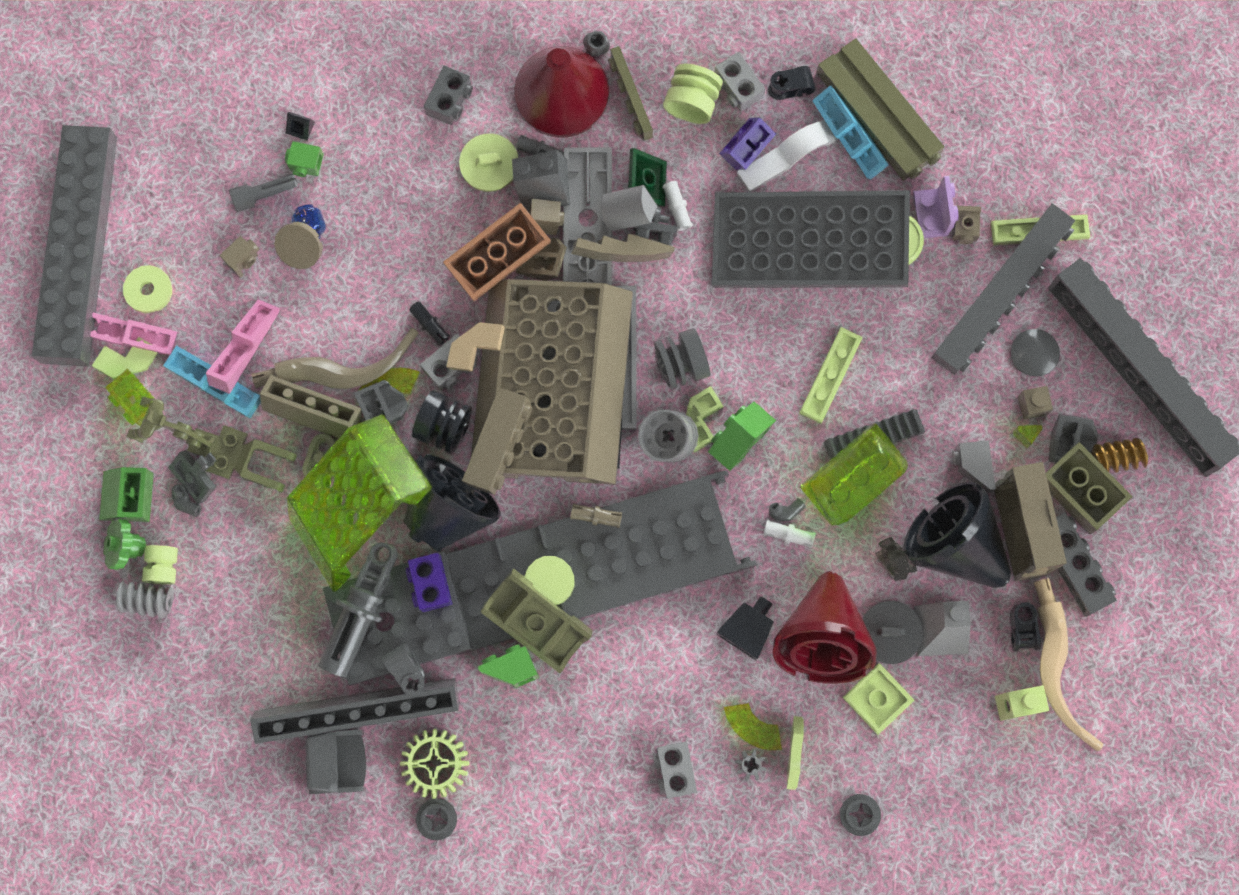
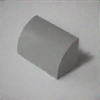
[601,185,657,232]

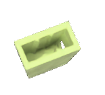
[995,685,1049,721]

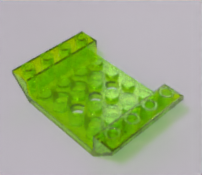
[287,415,432,592]

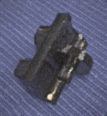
[875,537,918,582]

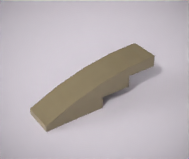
[571,234,675,262]

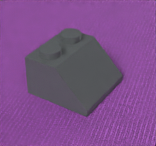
[512,150,570,213]

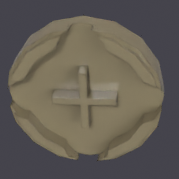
[274,222,323,269]

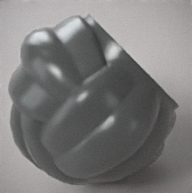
[583,31,610,57]

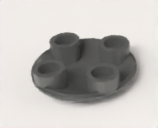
[1011,329,1060,377]

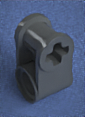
[382,643,425,695]

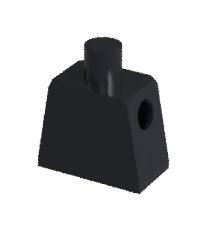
[716,596,774,661]

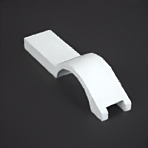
[737,120,839,192]

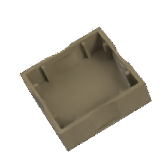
[994,462,1067,582]

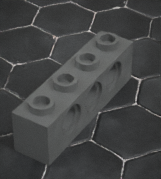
[1056,512,1117,617]

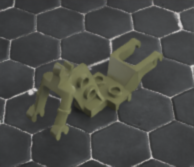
[126,397,297,492]

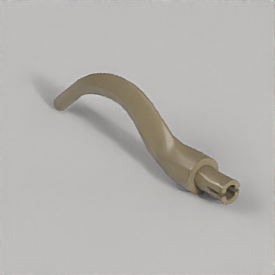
[251,328,419,389]

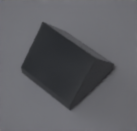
[285,112,315,141]

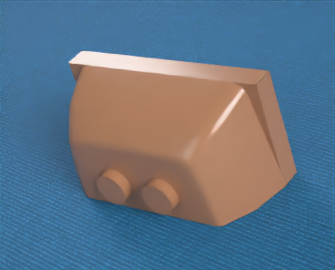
[443,203,551,302]

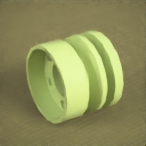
[663,63,723,124]

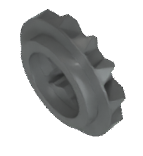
[839,794,881,836]
[416,799,457,840]

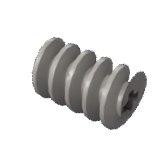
[116,581,174,619]

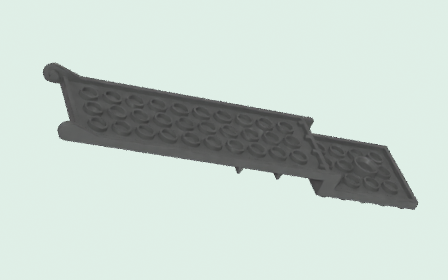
[323,471,757,686]

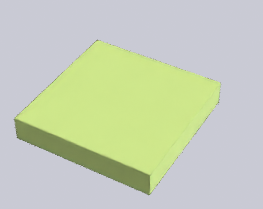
[842,663,914,735]

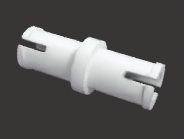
[663,181,693,231]
[763,520,816,548]

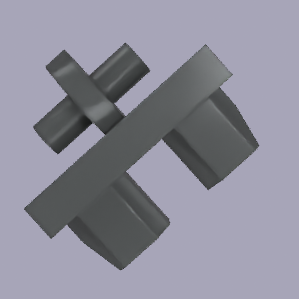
[633,208,677,246]

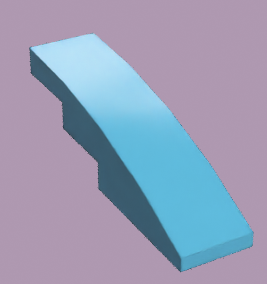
[812,85,889,180]
[163,345,261,419]

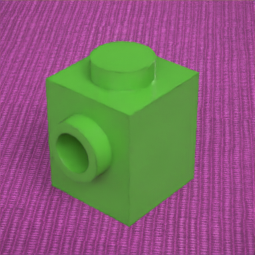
[285,141,324,177]

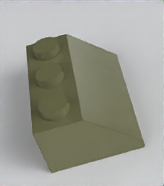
[1046,442,1133,534]

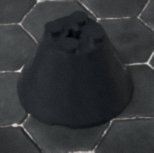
[403,454,501,552]

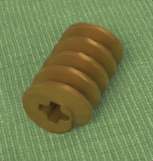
[1091,438,1148,473]

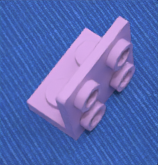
[913,176,958,238]

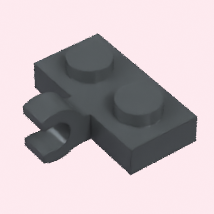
[168,450,216,504]

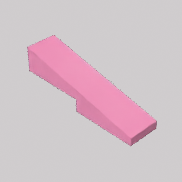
[206,299,280,394]
[90,313,177,356]

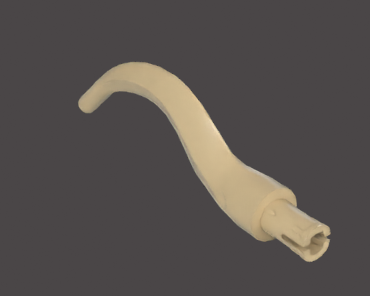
[1033,578,1103,751]

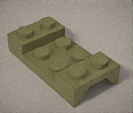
[480,568,593,673]

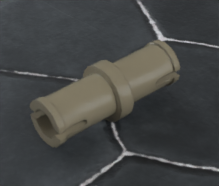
[570,503,622,528]

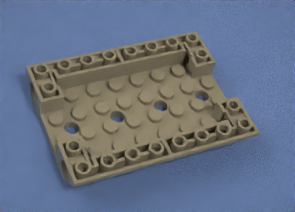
[471,279,633,485]

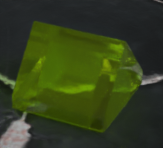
[1013,425,1043,448]

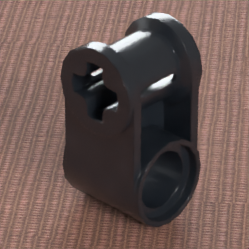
[768,66,816,100]
[1010,602,1041,652]

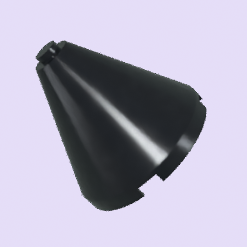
[903,482,1011,588]

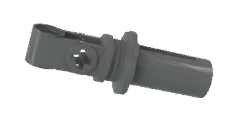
[318,542,398,678]

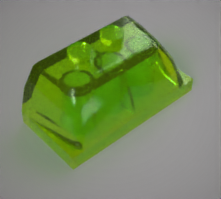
[799,423,908,526]

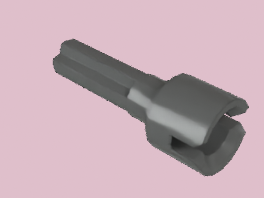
[229,174,298,212]

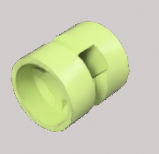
[142,545,178,585]

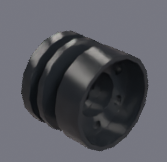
[412,391,472,454]

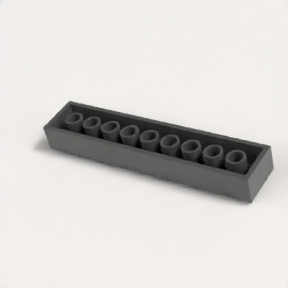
[32,125,117,367]
[1048,258,1239,477]

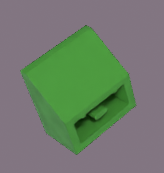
[99,467,154,522]
[478,644,539,688]

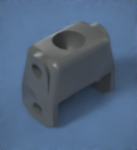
[305,730,366,794]

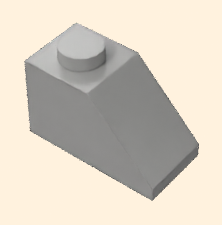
[952,440,996,493]

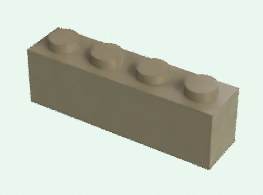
[260,375,362,443]
[462,388,532,495]

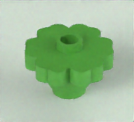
[103,519,146,570]

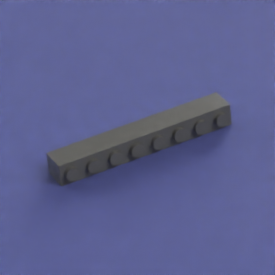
[931,203,1076,375]
[250,678,460,744]

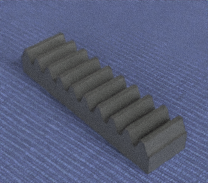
[823,409,925,465]

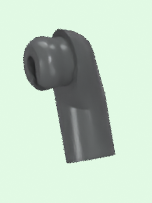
[172,484,202,517]
[769,498,806,522]

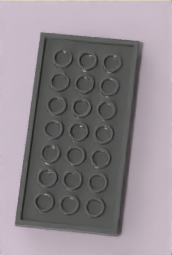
[712,190,910,288]

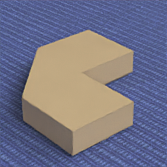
[446,322,505,372]

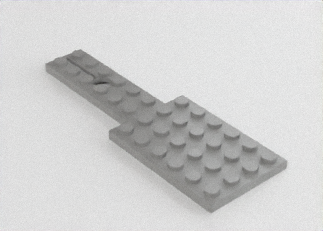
[538,147,637,430]

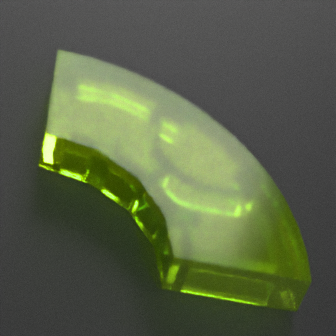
[358,367,420,394]
[723,703,782,751]

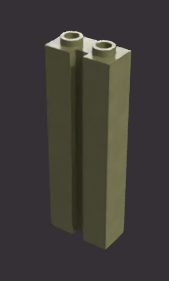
[816,38,944,181]

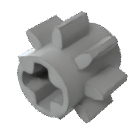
[735,750,767,781]

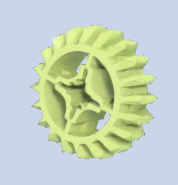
[400,729,470,799]

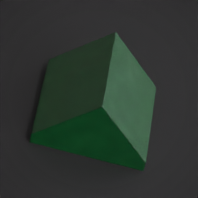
[628,148,667,207]

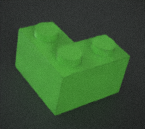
[708,401,776,471]

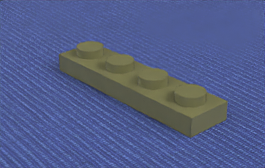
[608,46,653,141]

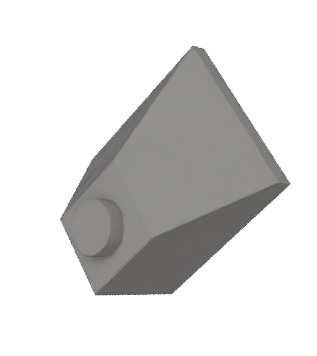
[914,601,971,656]

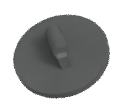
[863,601,923,664]

